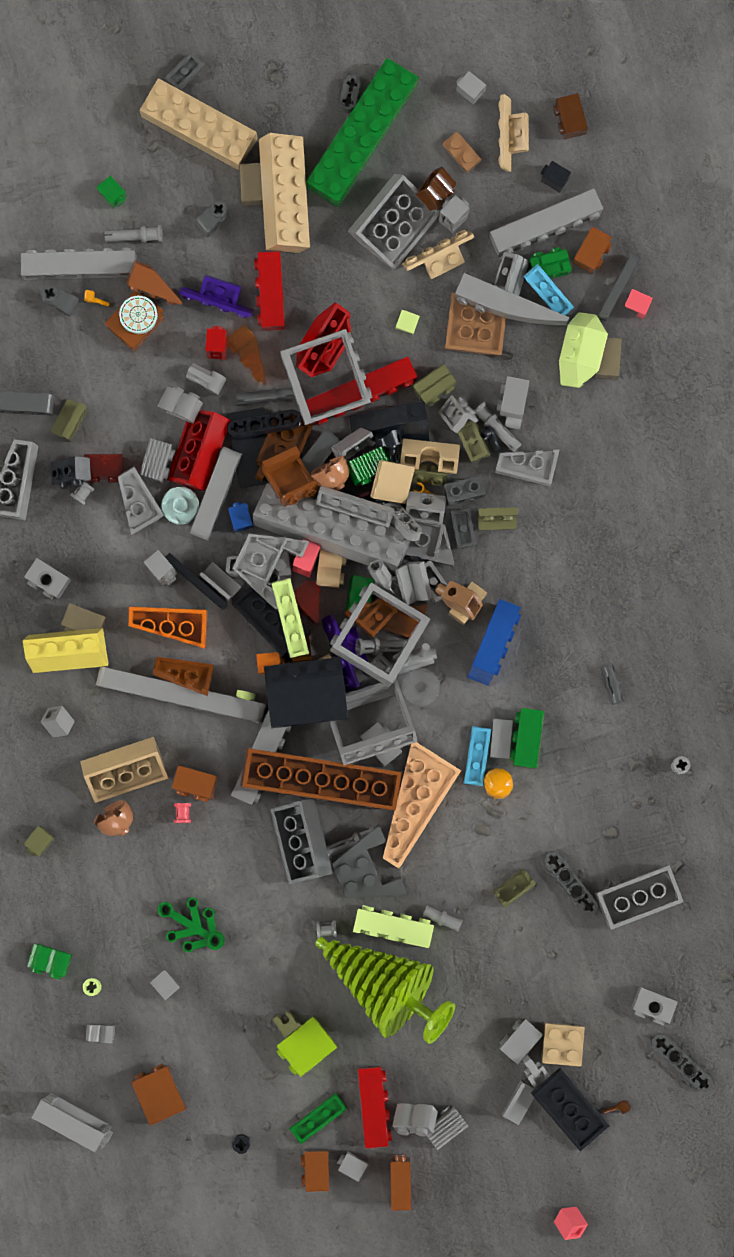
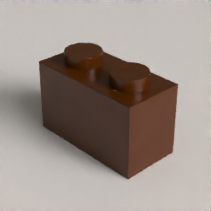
[553,93,588,140]

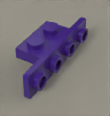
[178,275,254,318]
[322,614,368,691]

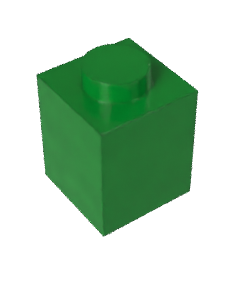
[96,175,127,209]

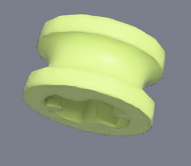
[83,978,101,996]

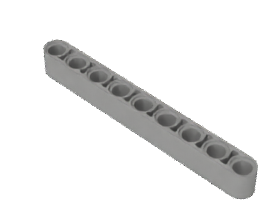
[96,667,266,724]

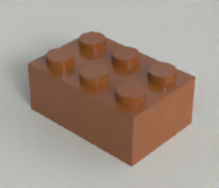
[172,765,219,803]

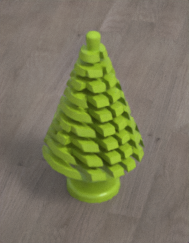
[315,937,455,1044]

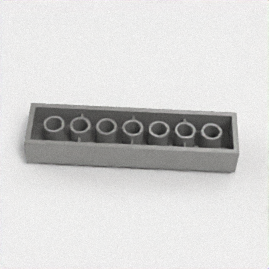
[253,483,410,576]

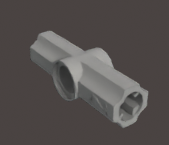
[368,559,403,602]

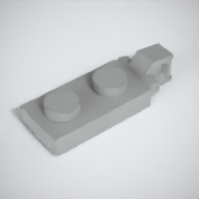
[522,1055,550,1089]

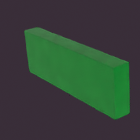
[289,1093,348,1144]

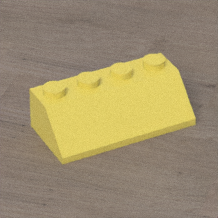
[23,628,108,673]

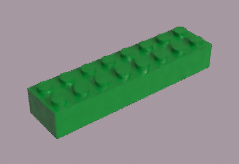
[306,58,419,208]

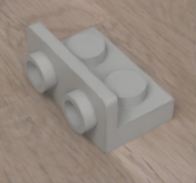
[438,395,478,433]

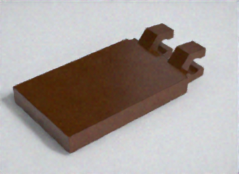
[255,410,313,482]

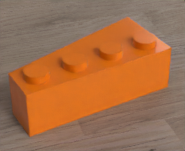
[128,606,208,649]

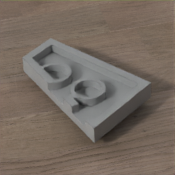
[118,466,164,535]

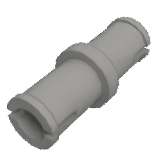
[422,905,463,932]

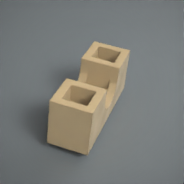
[400,439,460,474]

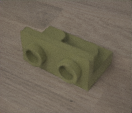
[478,507,518,531]

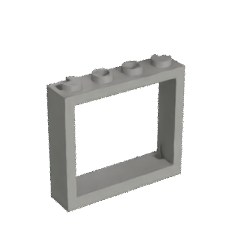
[280,329,372,425]
[330,583,430,687]
[329,678,418,765]
[32,1093,113,1152]

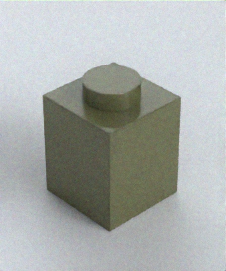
[24,826,55,857]

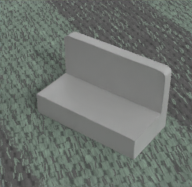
[396,561,433,605]
[199,562,242,602]
[501,1081,534,1125]

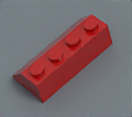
[167,410,231,491]

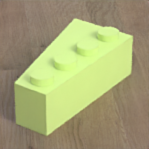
[353,905,434,948]

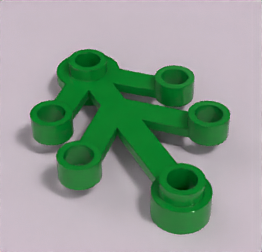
[158,897,225,953]

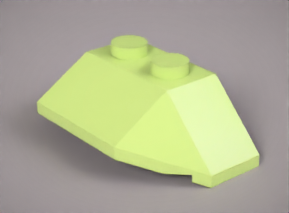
[559,312,608,388]

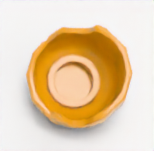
[484,768,513,799]

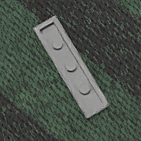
[316,486,394,528]

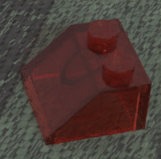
[294,580,321,627]

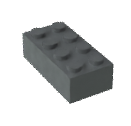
[270,798,333,885]

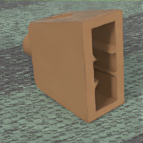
[436,581,483,620]

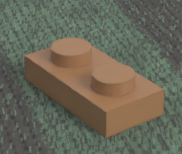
[442,132,481,173]

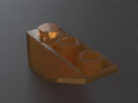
[227,324,266,385]

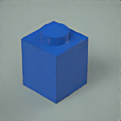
[228,502,253,533]

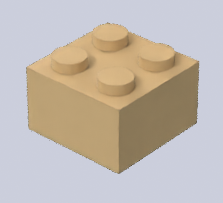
[541,1022,585,1067]

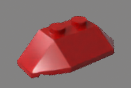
[296,302,351,377]

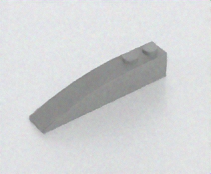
[454,273,570,325]

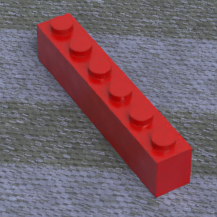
[305,356,417,426]

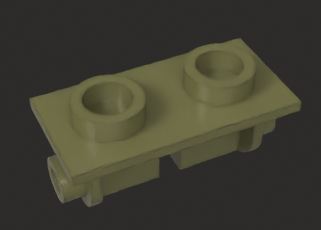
[412,464,447,486]

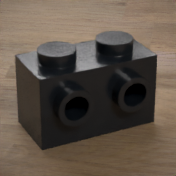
[51,456,91,489]

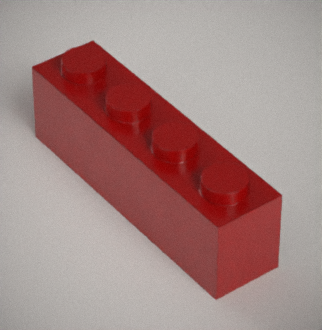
[254,251,285,331]
[358,1066,392,1149]

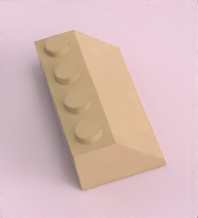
[80,737,168,803]

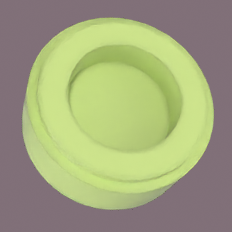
[236,690,256,701]

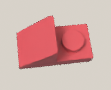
[292,538,321,578]

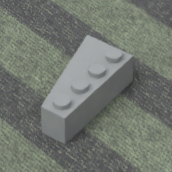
[0,439,38,521]

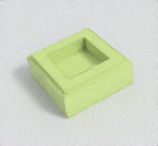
[396,310,420,335]

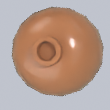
[311,455,350,491]
[94,800,133,836]

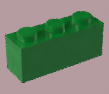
[510,708,544,769]

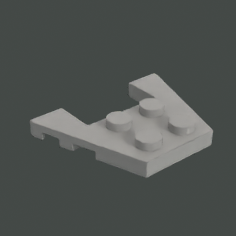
[232,534,309,610]

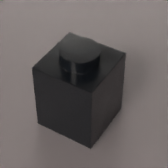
[540,161,571,193]

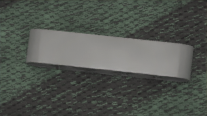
[190,447,242,541]

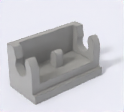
[331,428,376,463]

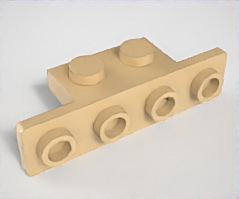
[498,94,529,172]
[402,230,474,279]

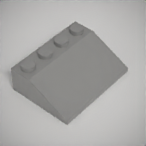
[347,174,440,270]

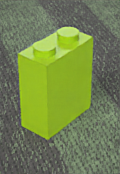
[276,1015,338,1077]

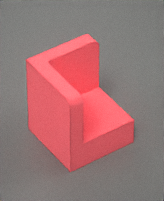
[625,289,653,319]
[554,1207,588,1240]

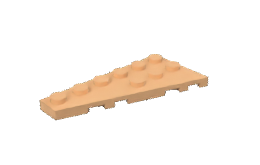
[383,742,461,868]

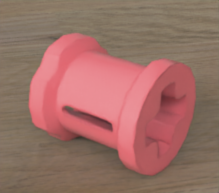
[174,803,191,823]

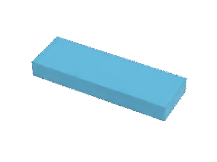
[523,264,574,315]
[464,726,491,786]

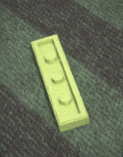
[272,578,309,658]

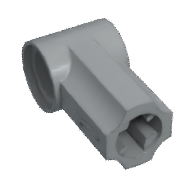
[186,363,226,396]

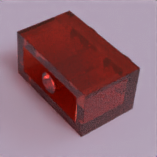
[84,454,124,483]

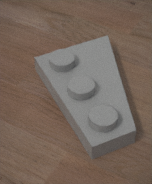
[495,449,560,487]

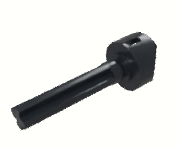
[375,429,402,463]

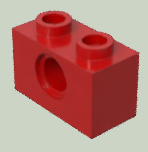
[205,326,228,360]

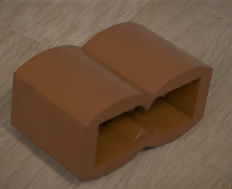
[416,167,456,211]

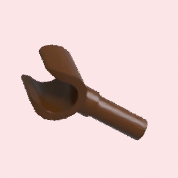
[602,1100,631,1114]

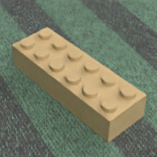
[140,78,258,170]
[259,133,310,253]

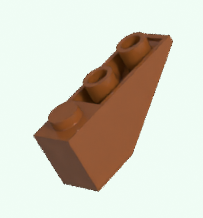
[126,260,182,305]

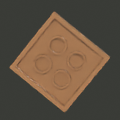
[445,293,506,356]

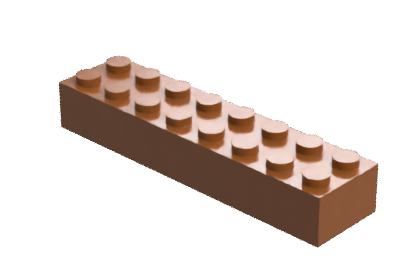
[240,748,402,811]

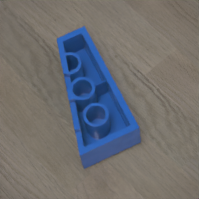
[467,599,521,686]

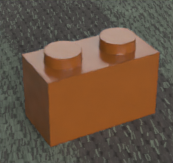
[573,226,613,274]
[301,1149,330,1192]

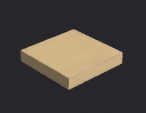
[370,460,415,504]

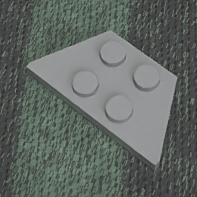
[405,522,454,567]

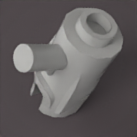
[393,643,438,674]

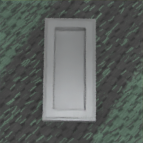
[490,719,513,759]

